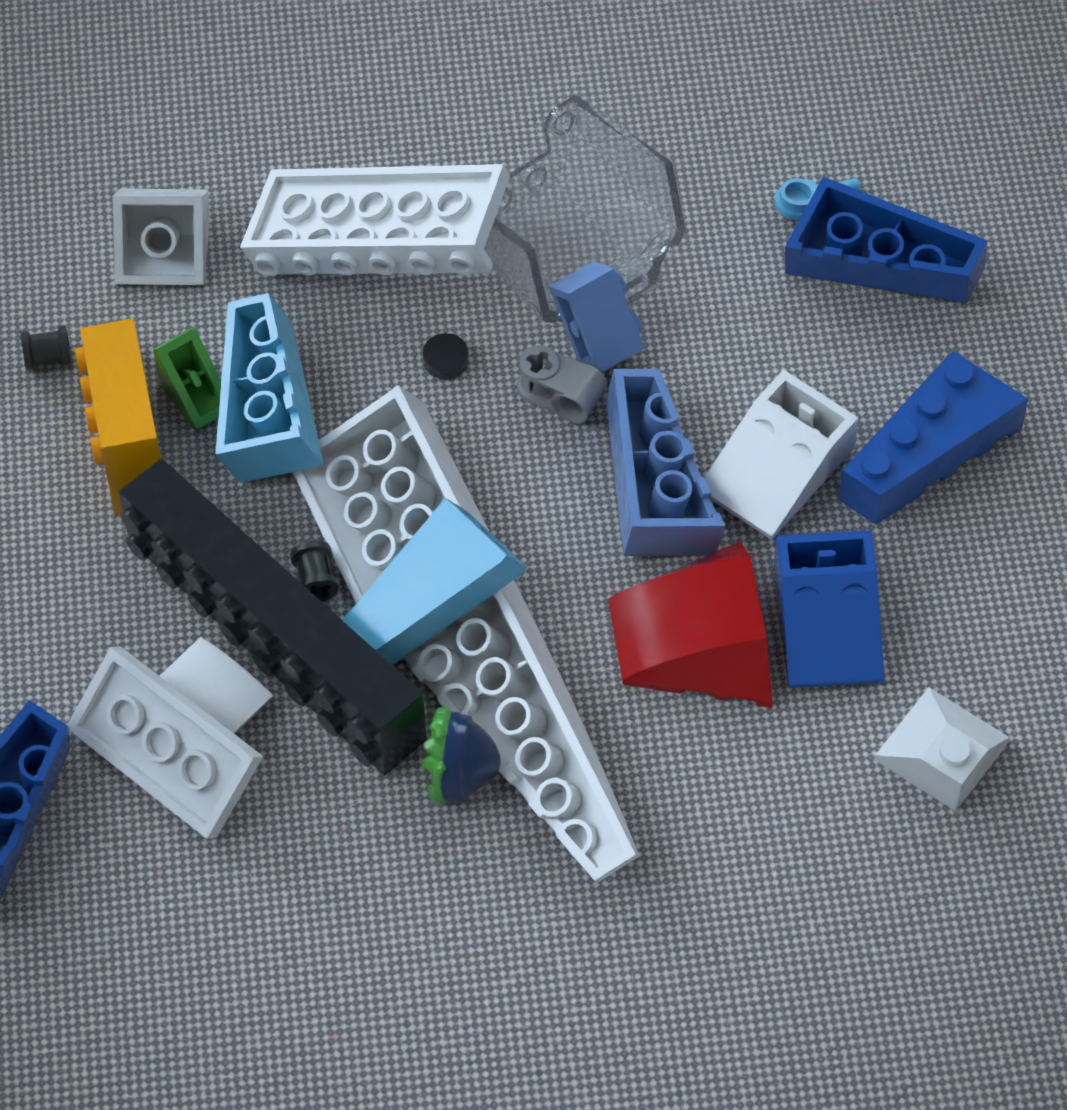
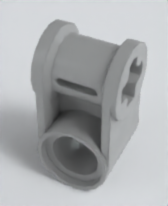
[517,345,607,424]

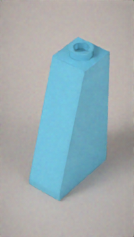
[343,498,527,665]

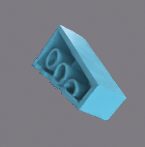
[215,293,324,483]

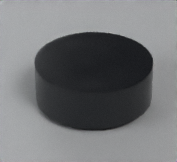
[423,333,468,379]

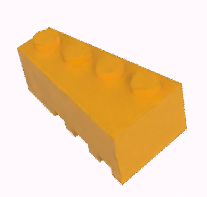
[74,318,161,516]

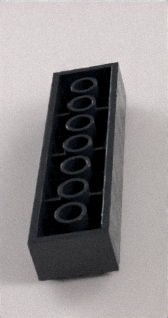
[119,458,427,776]

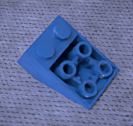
[774,530,884,688]

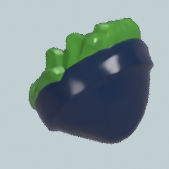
[422,707,501,805]

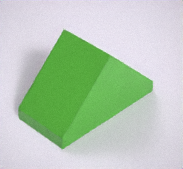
[153,327,221,430]

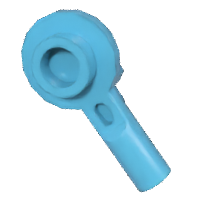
[774,178,861,220]

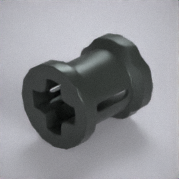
[20,325,72,371]
[290,540,339,602]

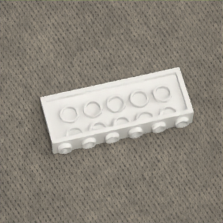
[240,164,510,276]

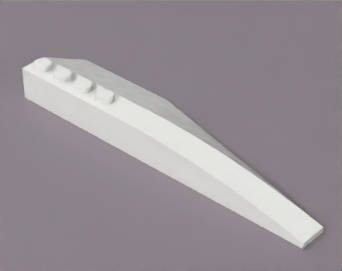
[293,385,639,882]

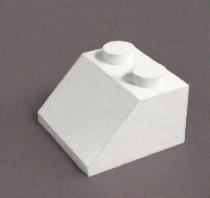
[113,189,209,285]

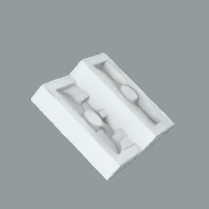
[159,637,273,734]

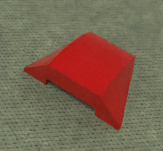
[608,541,773,708]

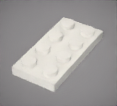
[67,646,263,839]

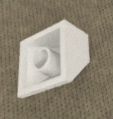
[874,687,1010,811]

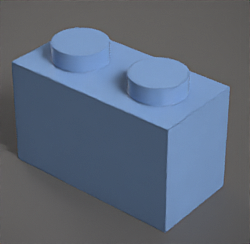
[549,261,645,373]

